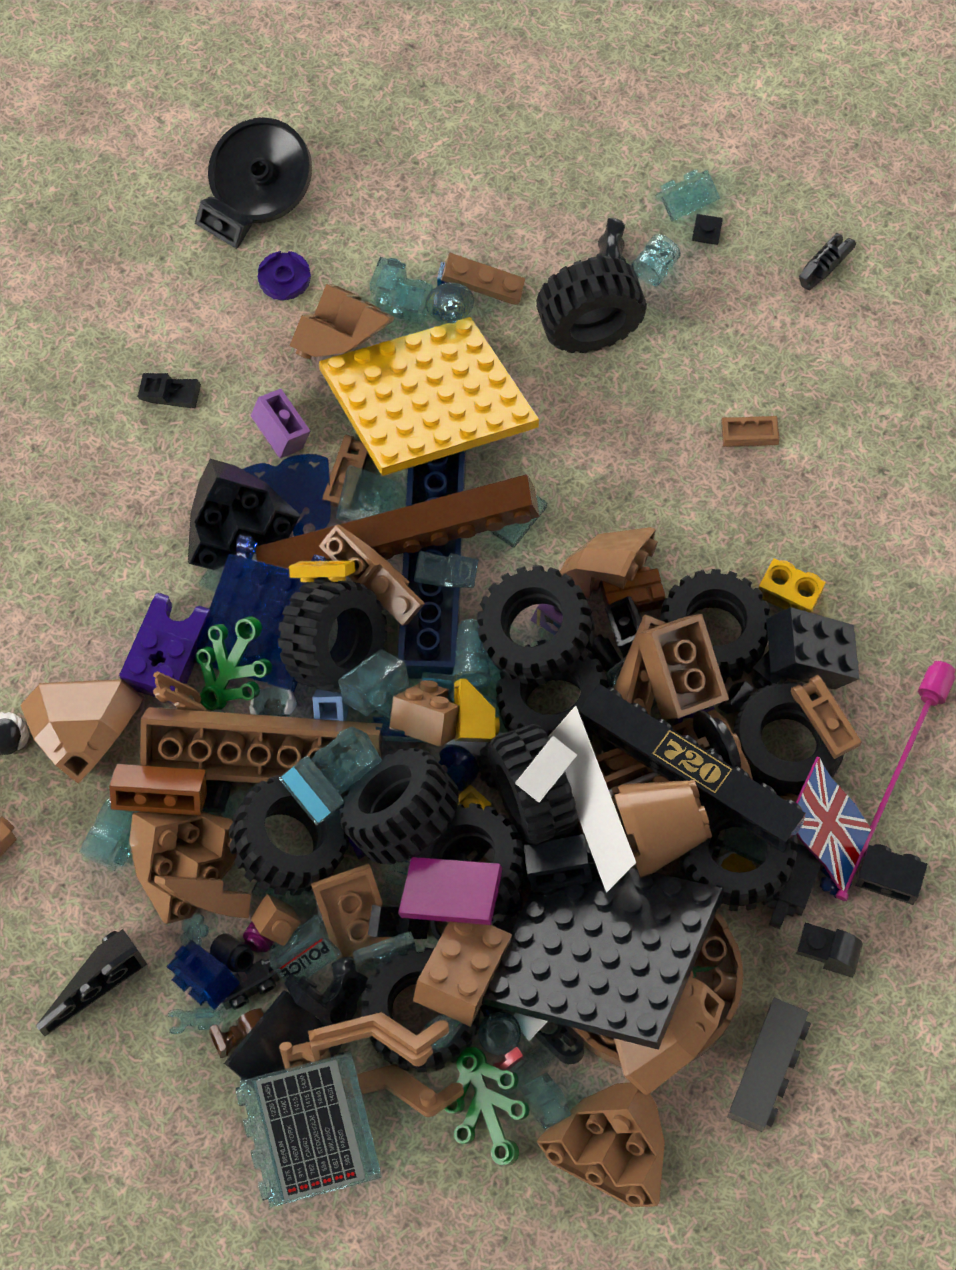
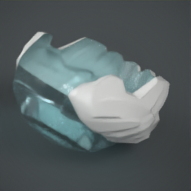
[249,685,297,717]

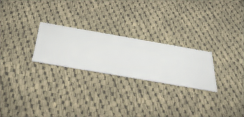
[548,706,636,893]

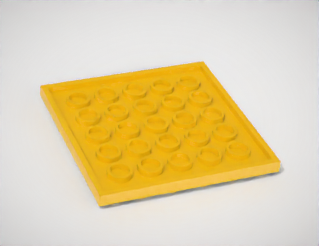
[319,317,539,476]

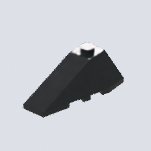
[36,929,147,1036]

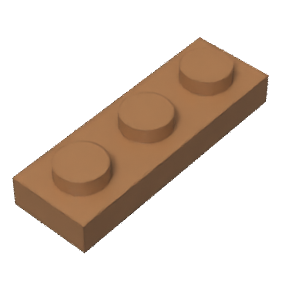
[441,253,525,305]

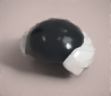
[0,712,29,755]

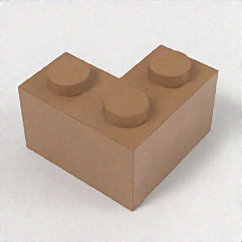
[389,680,459,747]

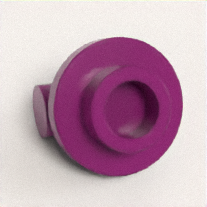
[243,921,274,953]

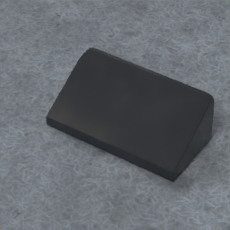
[195,196,253,249]

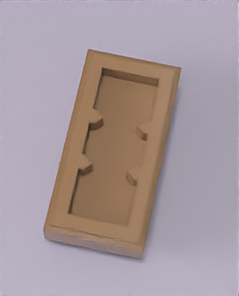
[721,416,780,447]

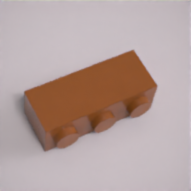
[109,764,207,816]

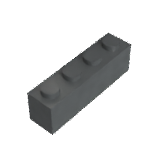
[727,997,811,1132]

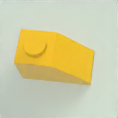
[454,678,500,742]

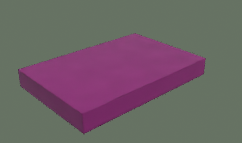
[398,857,502,925]

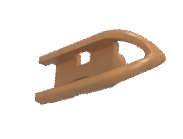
[153,671,207,711]

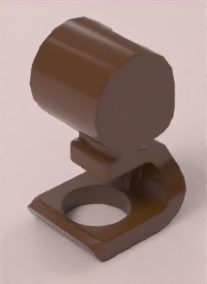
[209,1008,264,1058]

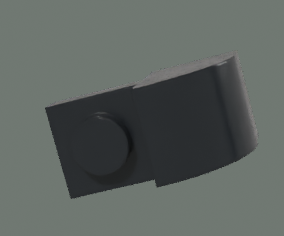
[796,922,863,978]

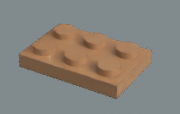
[311,863,397,963]

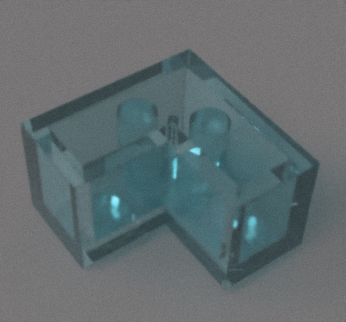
[369,257,434,325]
[338,649,411,720]

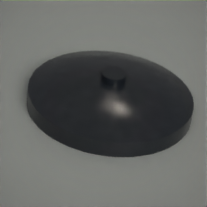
[208,117,312,223]

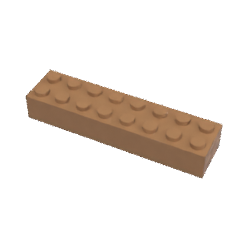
[140,707,383,789]

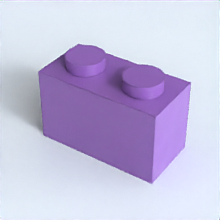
[251,389,311,458]

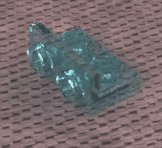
[655,169,721,222]

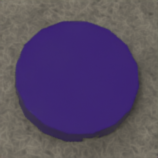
[257,251,311,300]

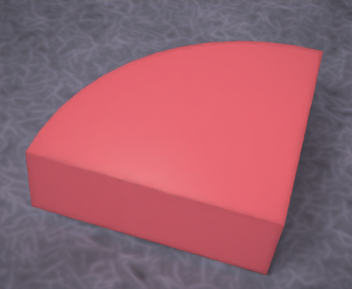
[493,1047,523,1071]

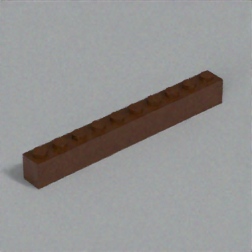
[256,474,540,588]

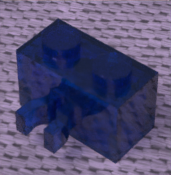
[166,940,240,1010]

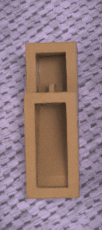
[154,876,251,919]

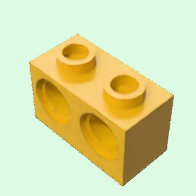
[758,558,826,613]

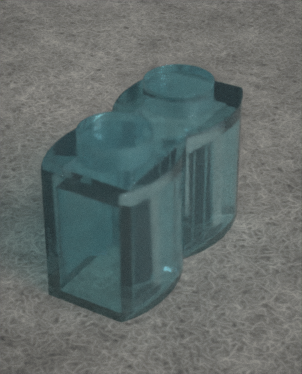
[80,799,136,871]

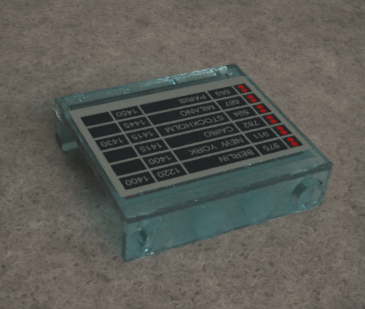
[236,1050,382,1208]

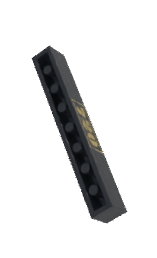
[578,684,806,853]

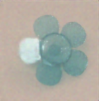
[180,914,209,949]

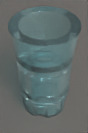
[451,619,493,689]

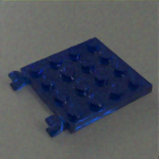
[193,535,328,692]

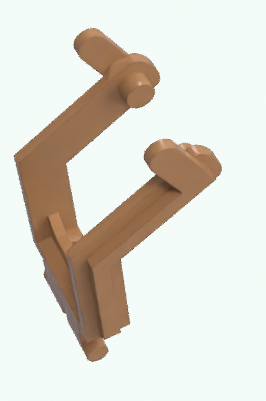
[279,1012,464,1117]

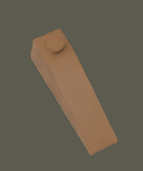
[614,615,666,715]

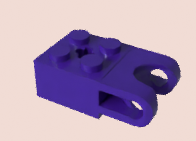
[119,593,212,704]

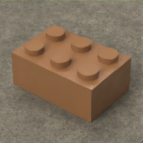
[635,614,729,719]
[413,922,512,1027]

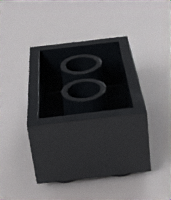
[766,607,860,689]

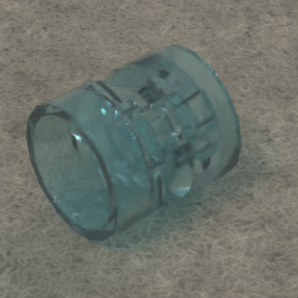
[631,234,681,286]

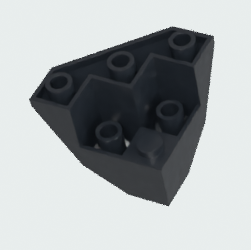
[188,458,300,570]

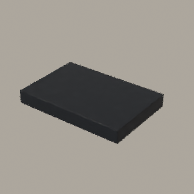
[224,990,323,1090]

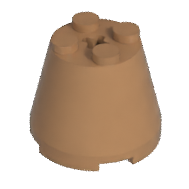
[612,780,712,877]

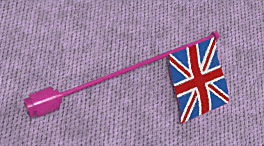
[796,661,956,901]

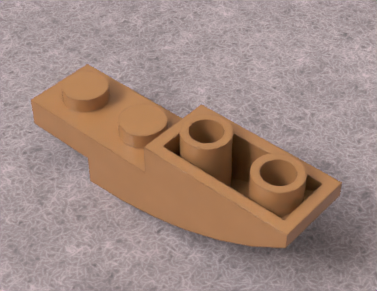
[319,525,425,626]

